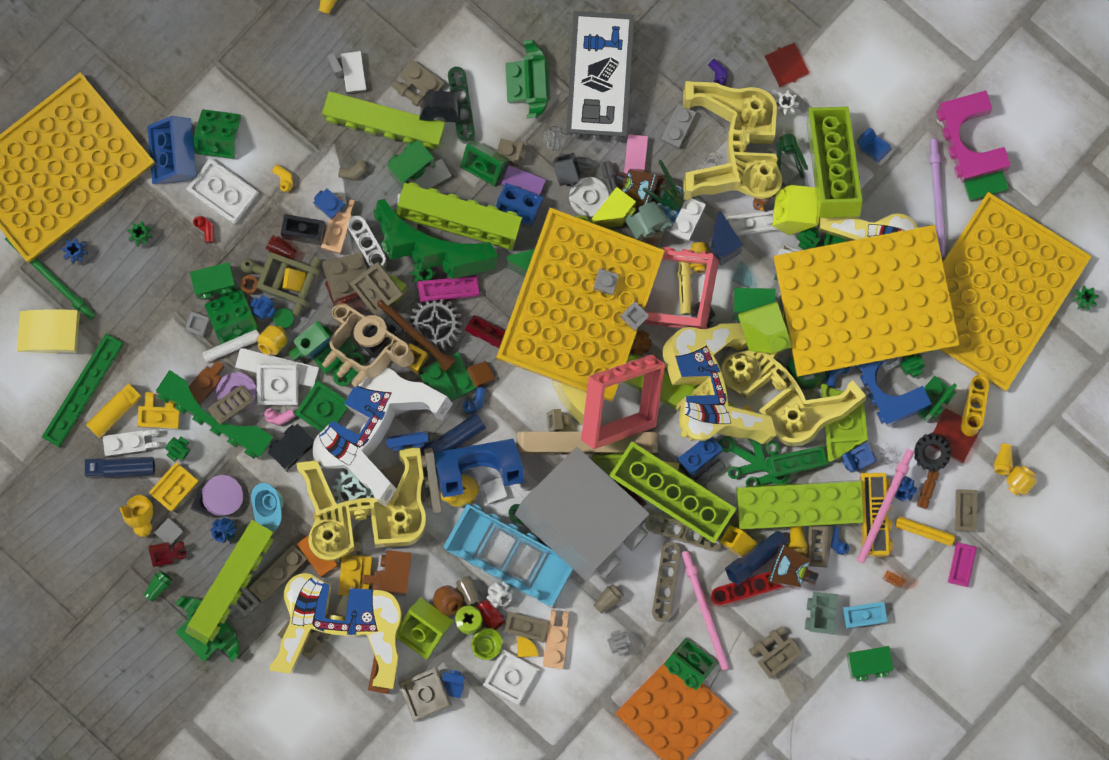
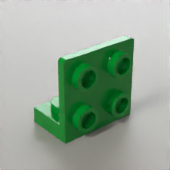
[194,109,241,159]
[204,289,259,344]
[917,375,957,423]

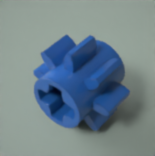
[61,238,88,264]
[250,295,276,320]
[894,476,918,502]
[210,517,237,543]

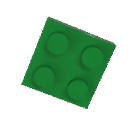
[294,380,349,432]

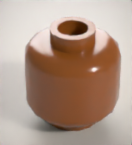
[433,585,463,616]

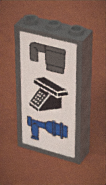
[566,11,635,140]

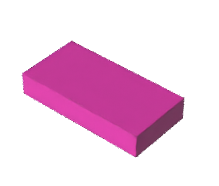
[947,542,977,588]

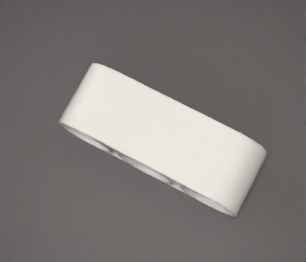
[348,216,387,269]

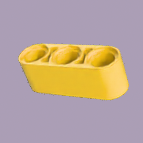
[961,375,989,436]

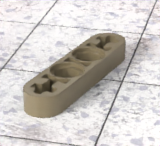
[645,514,722,552]
[652,542,680,622]

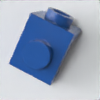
[857,127,892,163]
[313,188,345,220]
[842,442,878,473]
[442,670,465,698]

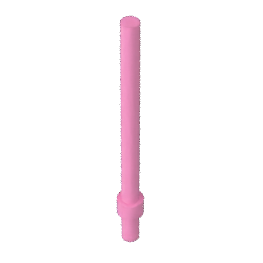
[856,449,914,564]
[681,551,729,671]

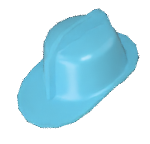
[251,483,284,531]

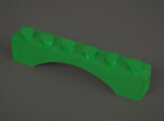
[156,370,273,459]

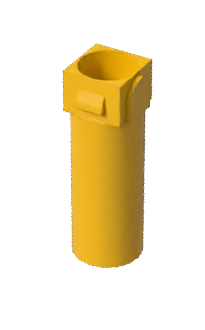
[85,383,141,439]

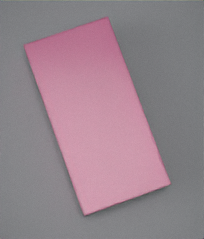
[624,134,648,174]

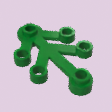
[719,436,790,486]

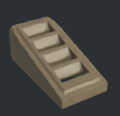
[207,385,254,425]
[808,525,833,568]

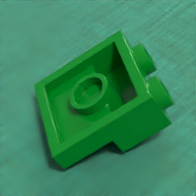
[420,352,477,402]
[663,637,719,690]

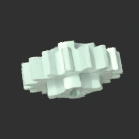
[332,471,374,504]

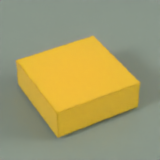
[282,268,306,293]

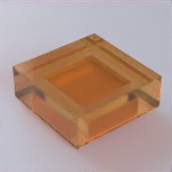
[882,570,906,588]

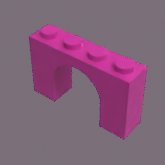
[936,90,1011,183]

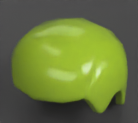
[471,628,503,660]

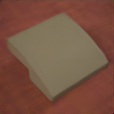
[349,261,404,315]

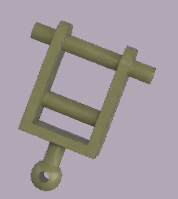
[241,252,322,317]

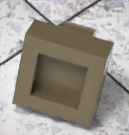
[547,409,571,432]

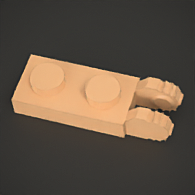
[321,196,355,254]
[543,609,569,669]

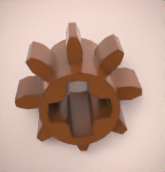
[630,330,652,356]

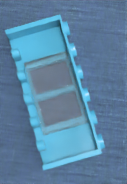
[443,503,573,608]

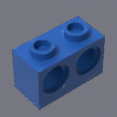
[496,183,543,226]
[677,437,723,478]

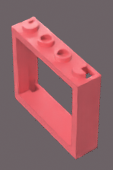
[642,247,719,329]
[581,355,665,449]

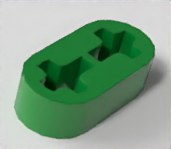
[332,352,365,386]

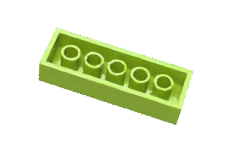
[806,106,863,218]
[396,182,522,251]
[610,441,736,543]
[736,480,864,529]
[185,520,274,644]

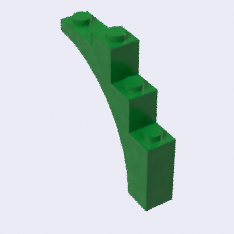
[373,199,498,280]

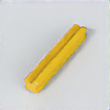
[895,517,955,546]

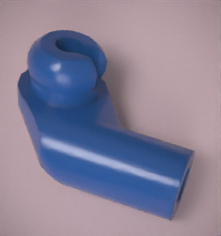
[462,387,487,414]

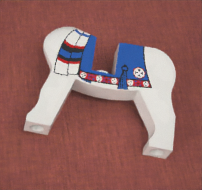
[313,367,453,507]

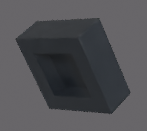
[190,489,212,517]

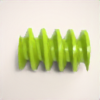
[455,606,483,635]

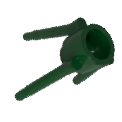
[776,134,808,179]
[642,160,684,211]

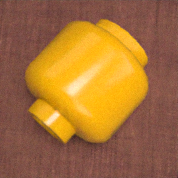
[257,325,288,355]
[1006,465,1037,496]

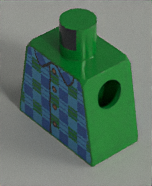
[289,321,333,362]

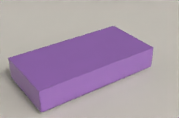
[501,165,546,196]

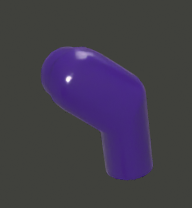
[708,58,728,86]

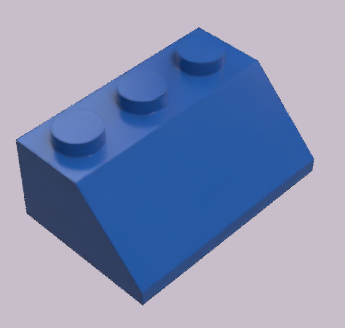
[147,116,196,185]

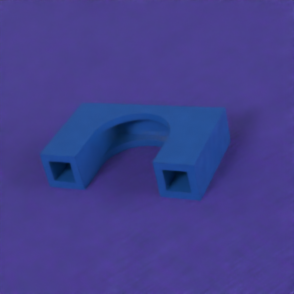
[855,359,933,427]
[433,439,524,497]

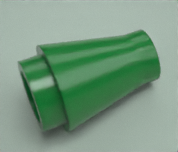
[143,570,173,602]

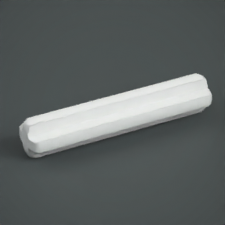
[203,330,260,363]

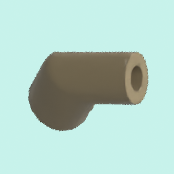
[338,160,367,180]

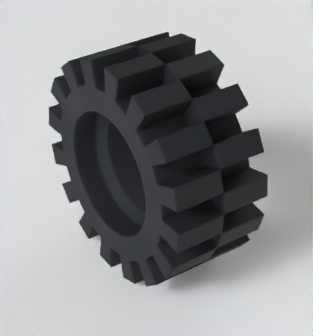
[914,433,952,472]

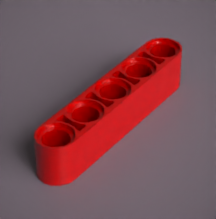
[710,572,804,607]

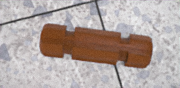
[917,470,939,509]

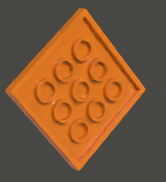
[615,660,732,760]

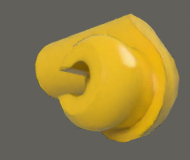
[272,164,293,192]

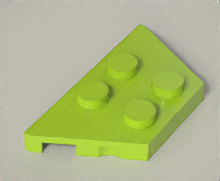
[821,384,868,463]

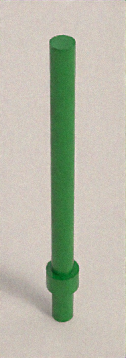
[5,237,96,321]

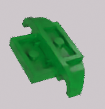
[505,39,550,119]
[175,596,240,662]

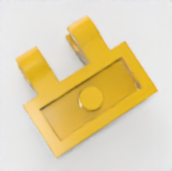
[137,392,180,429]

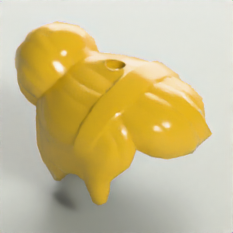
[440,475,479,507]
[120,494,153,537]

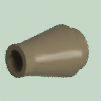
[456,576,480,607]
[593,584,624,614]

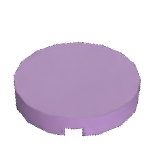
[216,372,257,413]
[202,475,243,516]

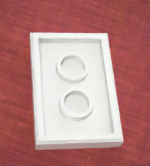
[186,158,259,225]

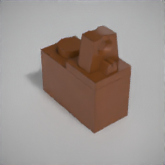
[362,550,411,596]

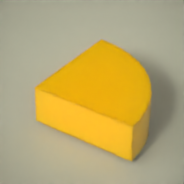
[517,636,539,658]

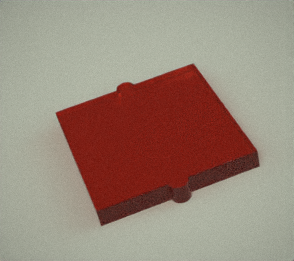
[764,43,809,88]

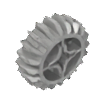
[409,298,463,351]

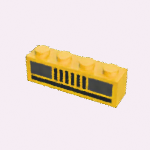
[859,473,893,558]

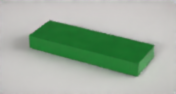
[766,446,828,479]

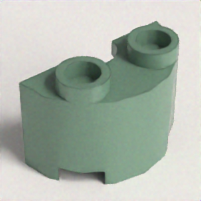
[625,202,672,240]
[805,591,838,635]

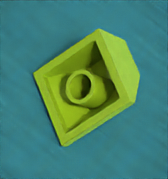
[738,302,792,353]

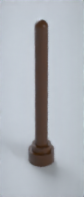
[377,299,456,372]

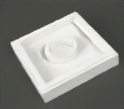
[257,364,299,405]
[483,649,539,706]

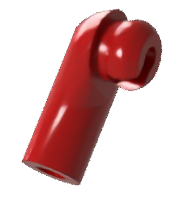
[193,216,215,243]

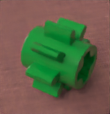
[127,221,153,247]
[796,227,822,250]
[409,263,436,283]
[1072,285,1099,312]
[900,354,925,378]
[165,436,191,462]

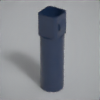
[420,413,486,455]
[85,457,155,478]
[725,531,789,585]

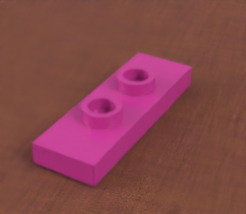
[417,275,480,303]

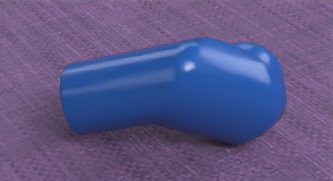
[826,367,850,388]
[831,526,850,555]

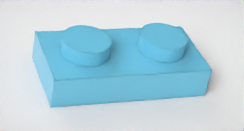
[842,602,887,629]

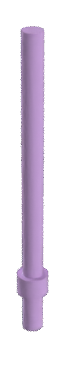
[929,139,946,259]

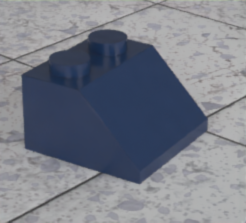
[710,211,743,266]

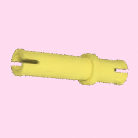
[677,262,693,315]

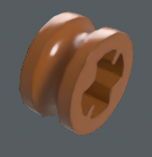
[240,275,258,295]

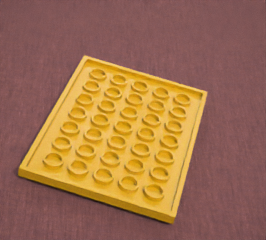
[0,72,155,264]
[939,192,1092,392]
[496,208,665,402]
[773,225,959,377]

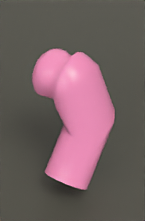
[264,408,296,426]

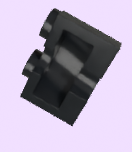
[419,90,461,123]

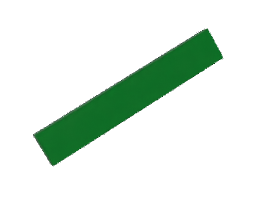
[42,333,124,448]

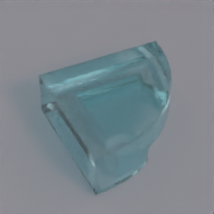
[732,262,752,288]

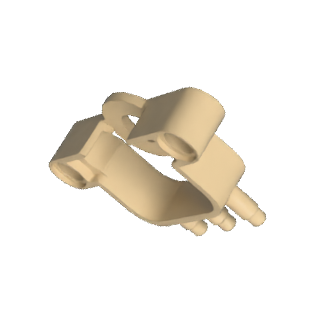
[322,303,414,387]

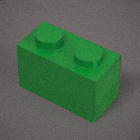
[190,262,237,300]
[846,646,894,682]

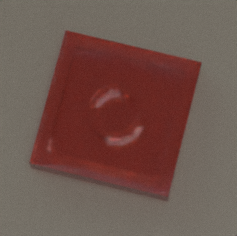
[929,408,982,464]

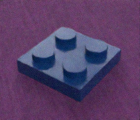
[386,431,429,451]

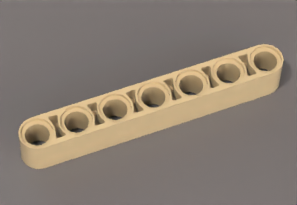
[516,432,658,455]

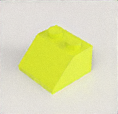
[772,185,819,236]
[592,187,636,228]

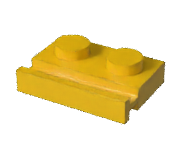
[149,462,199,512]
[338,555,372,596]

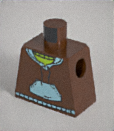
[616,169,666,208]
[766,544,819,589]

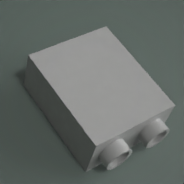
[515,447,649,582]

